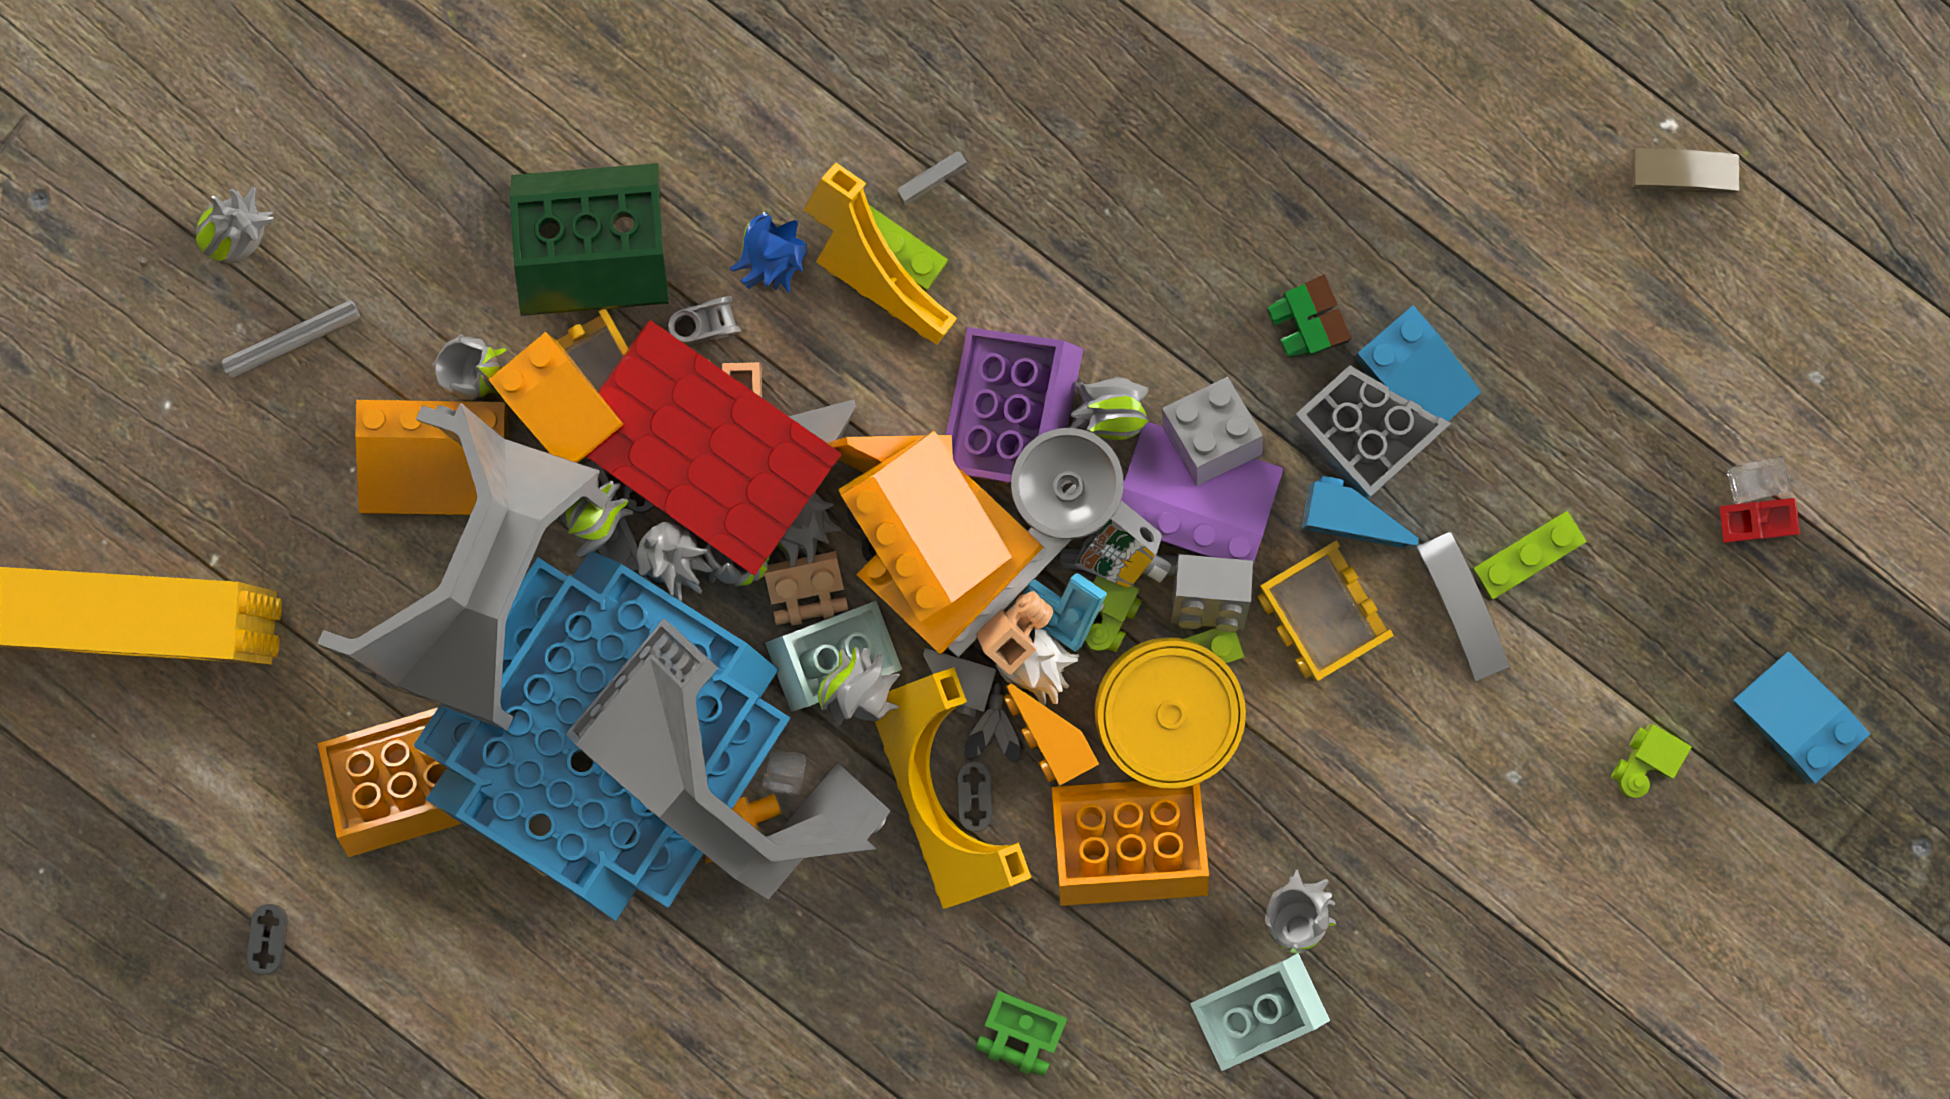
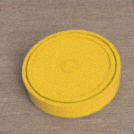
[1095,637,1246,789]

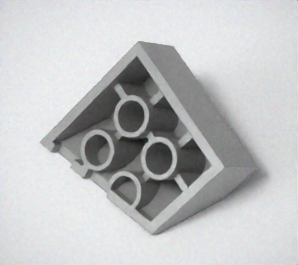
[1289,365,1451,499]

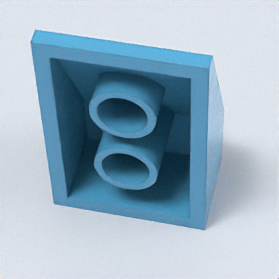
[1353,305,1481,421]
[1301,476,1419,549]
[1733,651,1870,784]

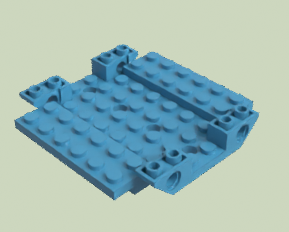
[413,551,791,921]

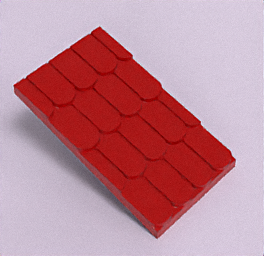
[586,320,842,576]

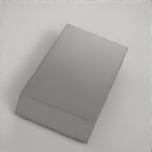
[897,151,967,206]

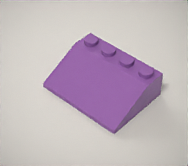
[946,327,1083,485]
[1121,422,1284,563]

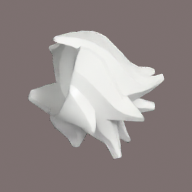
[996,627,1079,705]

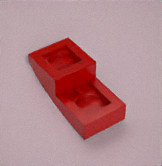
[1719,498,1801,543]

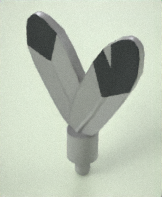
[965,683,1021,762]

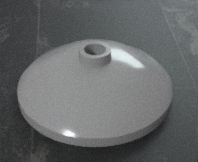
[1011,428,1124,539]

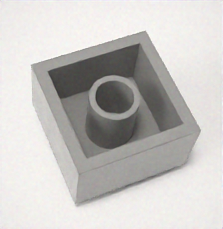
[1162,377,1263,486]
[1170,554,1253,632]

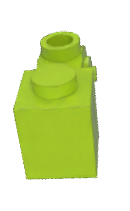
[1085,575,1142,653]
[1611,724,1692,798]

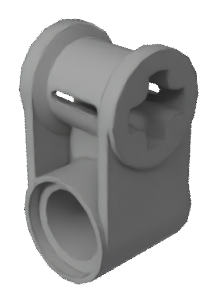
[668,296,742,346]

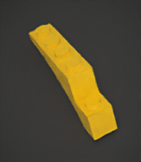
[803,163,957,345]

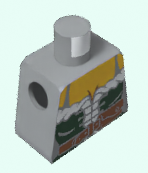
[1075,500,1171,588]

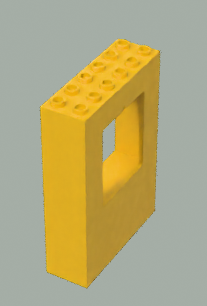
[0,567,282,665]

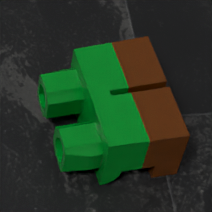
[1266,274,1352,358]

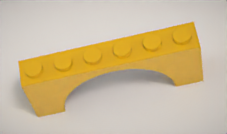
[874,667,1031,909]

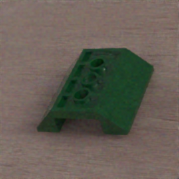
[510,163,669,316]

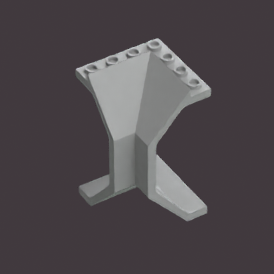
[317,402,608,731]
[566,619,891,900]

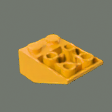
[1003,684,1099,786]

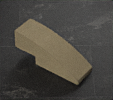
[1630,148,1739,192]

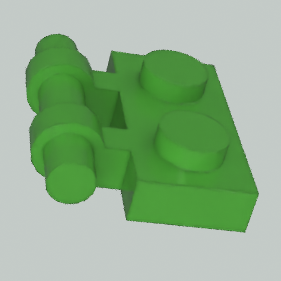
[975,990,1067,1077]

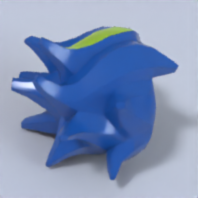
[729,212,807,293]

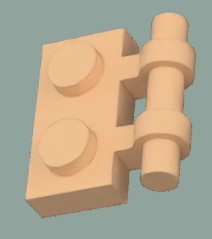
[765,551,849,626]

